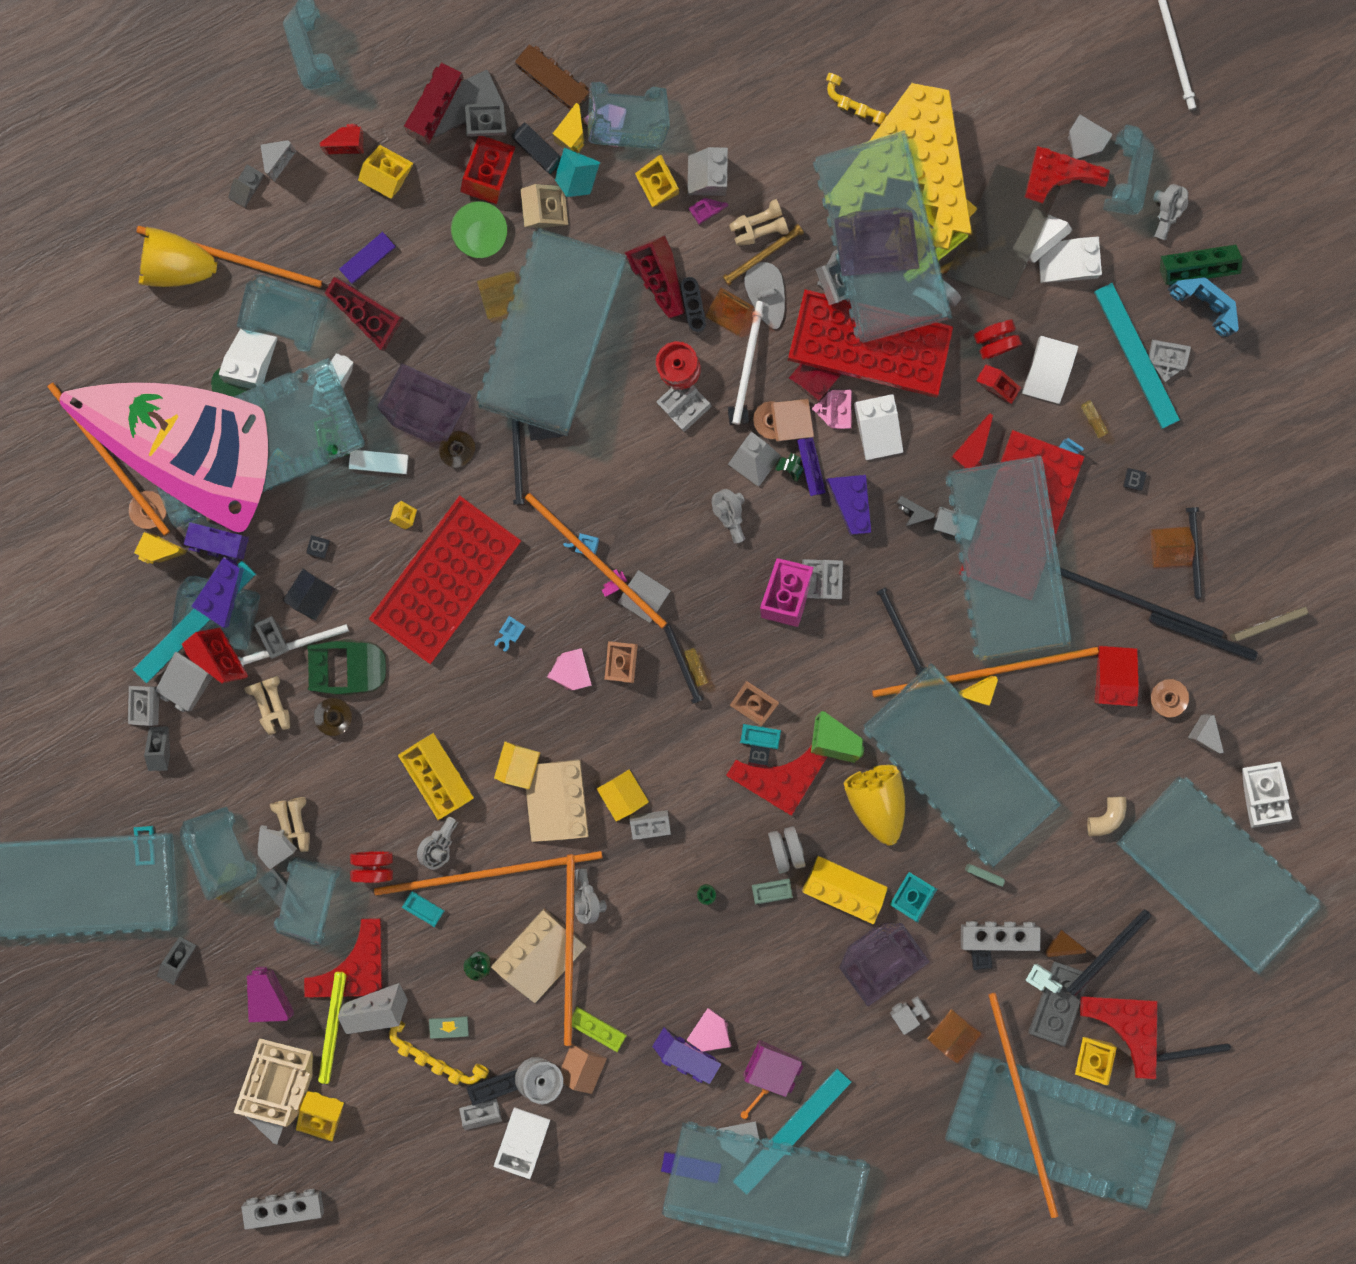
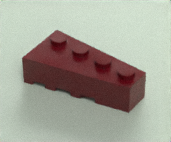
[404,62,464,145]
[325,277,404,351]

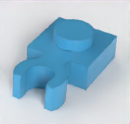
[563,533,600,555]
[494,616,526,652]

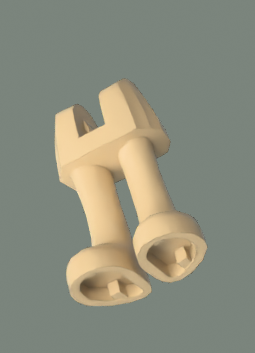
[729,199,789,246]
[244,676,290,735]
[270,797,310,854]

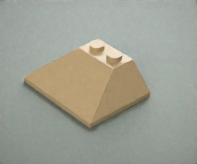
[233,1038,313,1127]

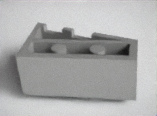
[338,983,407,1034]

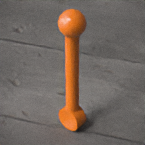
[741,1088,769,1119]

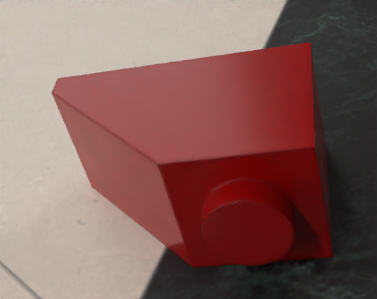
[976,365,1021,404]

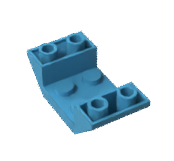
[1167,278,1239,337]

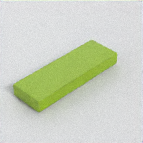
[572,1006,627,1052]

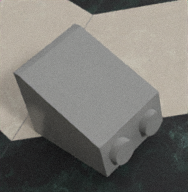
[688,147,728,196]
[155,652,213,712]

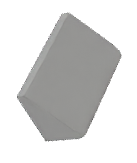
[459,1099,502,1130]

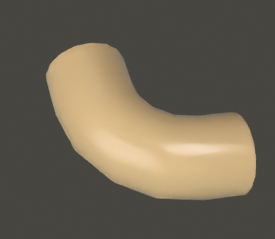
[1087,797,1127,837]

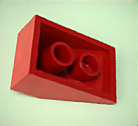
[460,136,516,204]
[182,628,248,683]
[1094,646,1139,706]

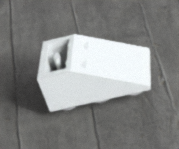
[494,1107,550,1179]

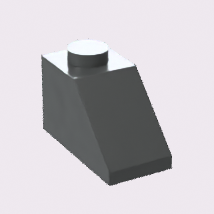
[144,726,170,771]
[157,937,197,985]

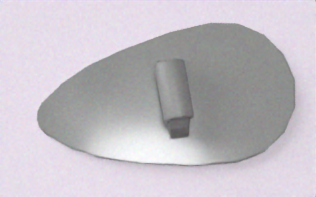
[744,262,785,329]

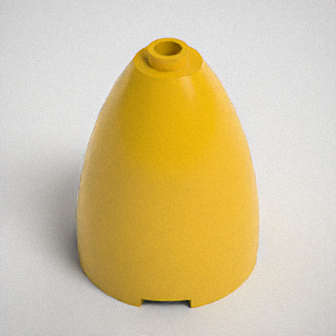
[138,227,217,287]
[844,765,905,846]

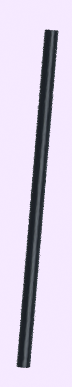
[1043,562,1224,637]

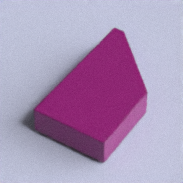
[689,198,729,225]

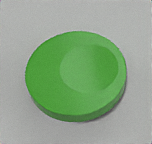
[451,202,507,258]

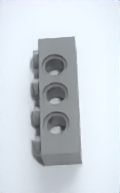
[961,921,1040,951]
[241,1189,324,1230]

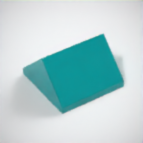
[555,148,600,197]
[890,872,937,922]

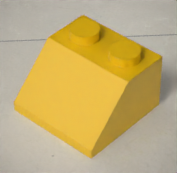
[552,103,584,153]
[358,145,413,199]
[134,532,187,564]
[296,1091,344,1141]

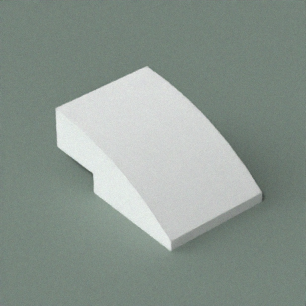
[1022,336,1078,404]
[1242,762,1292,828]

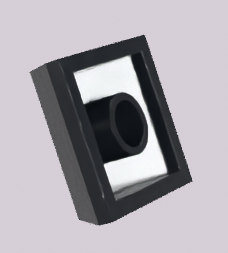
[283,568,336,621]

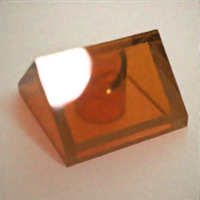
[705,288,754,336]
[1150,527,1195,568]
[928,1009,981,1064]

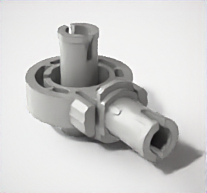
[1153,184,1188,240]
[712,489,745,543]
[417,816,459,870]
[574,868,607,924]

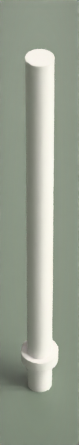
[1158,0,1196,110]
[732,301,764,425]
[238,624,349,667]

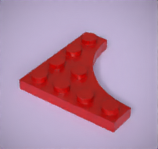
[1025,146,1110,203]
[726,744,827,816]
[304,918,382,997]
[1080,997,1157,1079]

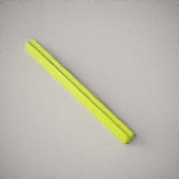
[318,972,346,1084]

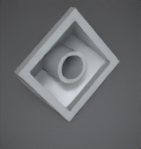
[261,140,297,182]
[815,258,857,305]
[618,570,670,623]
[128,686,159,726]
[1188,714,1224,754]

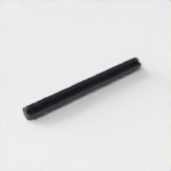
[1148,613,1258,661]
[1067,909,1152,996]

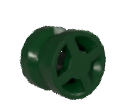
[697,884,716,905]

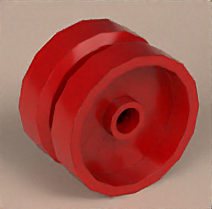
[973,319,1022,360]
[656,341,701,390]
[350,851,393,883]

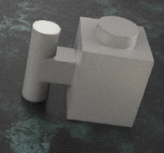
[890,996,930,1035]

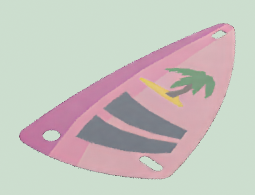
[60,383,268,532]

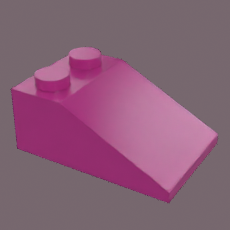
[760,558,814,627]

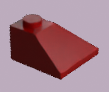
[320,124,364,155]

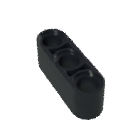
[511,122,561,175]
[681,277,706,334]

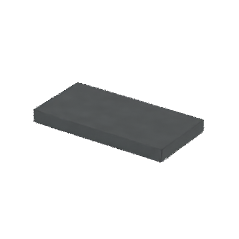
[434,70,504,137]
[1028,961,1087,1046]

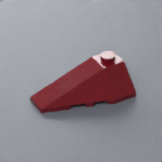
[624,235,684,318]
[788,364,842,403]

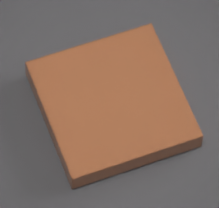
[771,399,814,442]

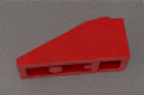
[950,413,993,473]

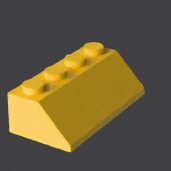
[398,733,474,820]
[802,856,888,924]

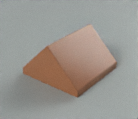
[604,641,638,683]
[730,681,779,726]
[560,1043,607,1094]

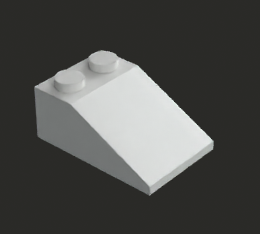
[1039,237,1102,283]
[219,329,278,391]
[854,394,903,460]

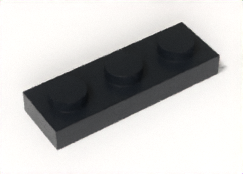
[466,1068,518,1106]

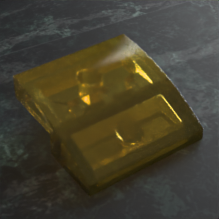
[477,270,525,319]

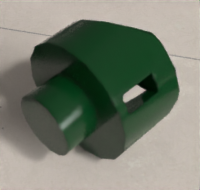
[775,453,804,482]
[463,951,490,981]

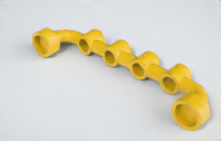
[826,73,888,125]
[389,1021,489,1085]

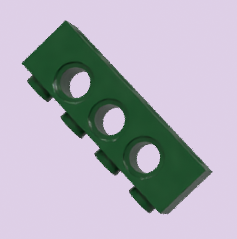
[1160,244,1243,285]

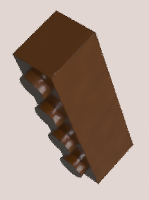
[515,44,590,110]

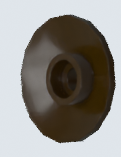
[439,430,475,468]
[314,698,352,736]

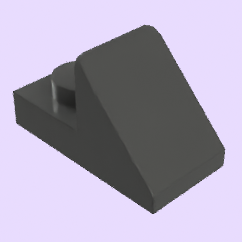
[228,164,265,208]
[896,496,935,526]
[254,616,289,659]

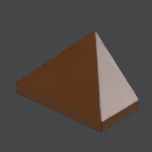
[1045,930,1086,957]

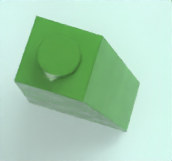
[811,711,864,763]

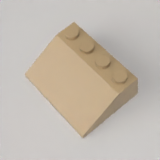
[526,759,589,842]
[491,907,587,1003]

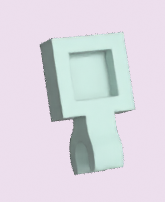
[1026,964,1063,993]

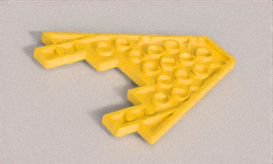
[825,83,972,250]

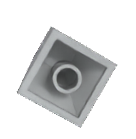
[728,432,781,487]

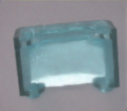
[283,0,341,90]
[588,82,670,149]
[1103,125,1154,215]
[236,275,328,351]
[171,576,260,650]
[180,807,257,901]
[274,857,341,946]

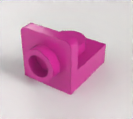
[602,569,627,597]

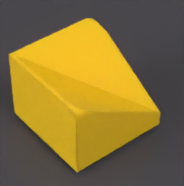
[389,501,417,529]

